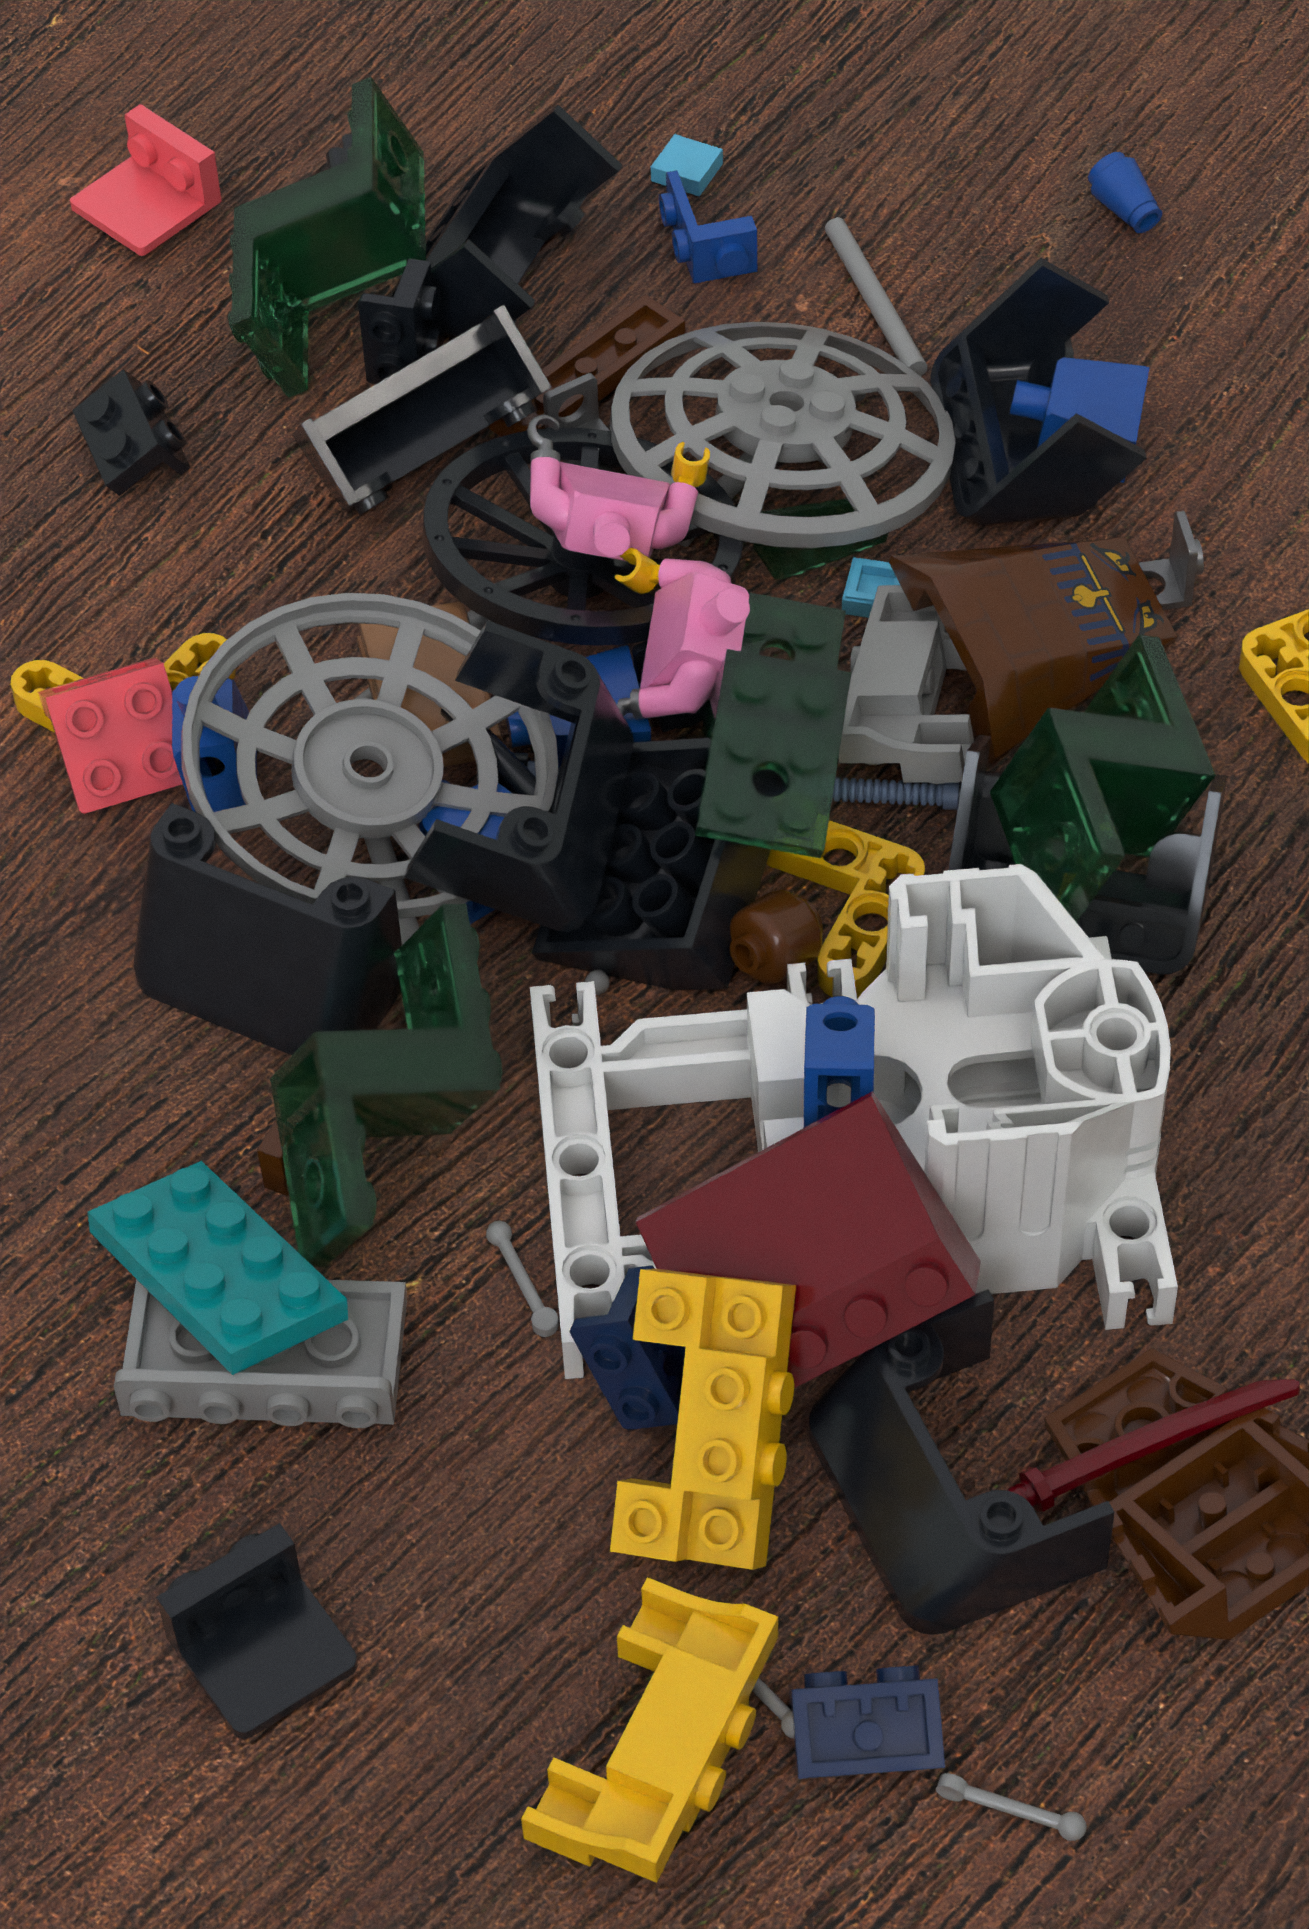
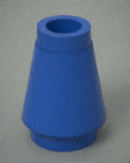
[1088,152,1162,233]

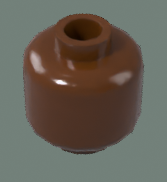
[730,890,823,984]

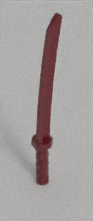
[1007,1379,1300,1512]

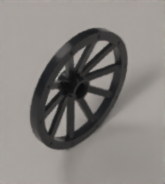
[422,427,743,646]

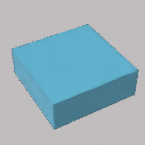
[651,134,723,197]
[842,557,900,618]

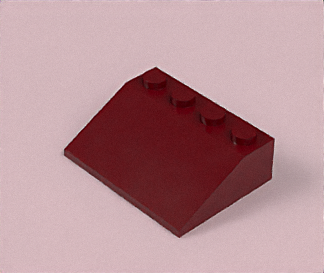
[636,1091,981,1388]

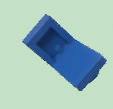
[658,170,758,284]

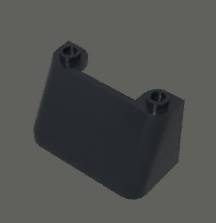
[134,803,407,1068]

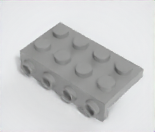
[114,1279,408,1428]

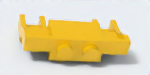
[610,1269,796,1570]
[521,1577,778,1883]

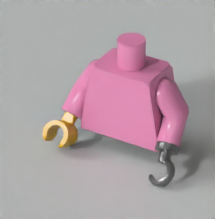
[527,415,710,561]
[614,548,750,720]

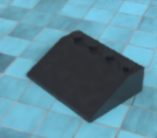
[532,734,793,990]

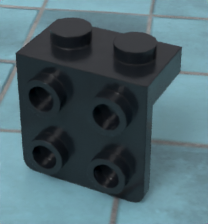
[156,1523,358,1739]

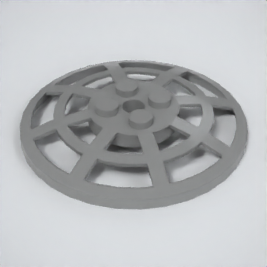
[610,322,956,548]
[181,593,558,919]

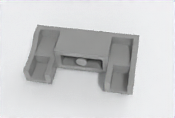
[834,585,974,784]

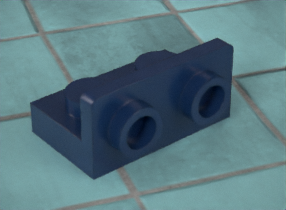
[569,1265,686,1430]
[789,1665,945,1779]

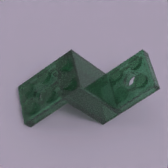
[228,77,426,398]
[695,592,852,858]
[990,634,1216,922]
[270,904,502,1267]

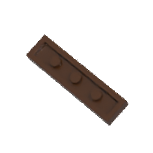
[487,294,686,437]

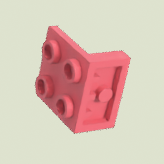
[70,104,222,256]
[38,658,183,814]

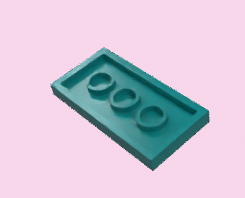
[87,1161,348,1375]

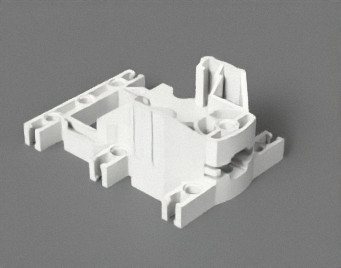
[530,864,1178,1379]

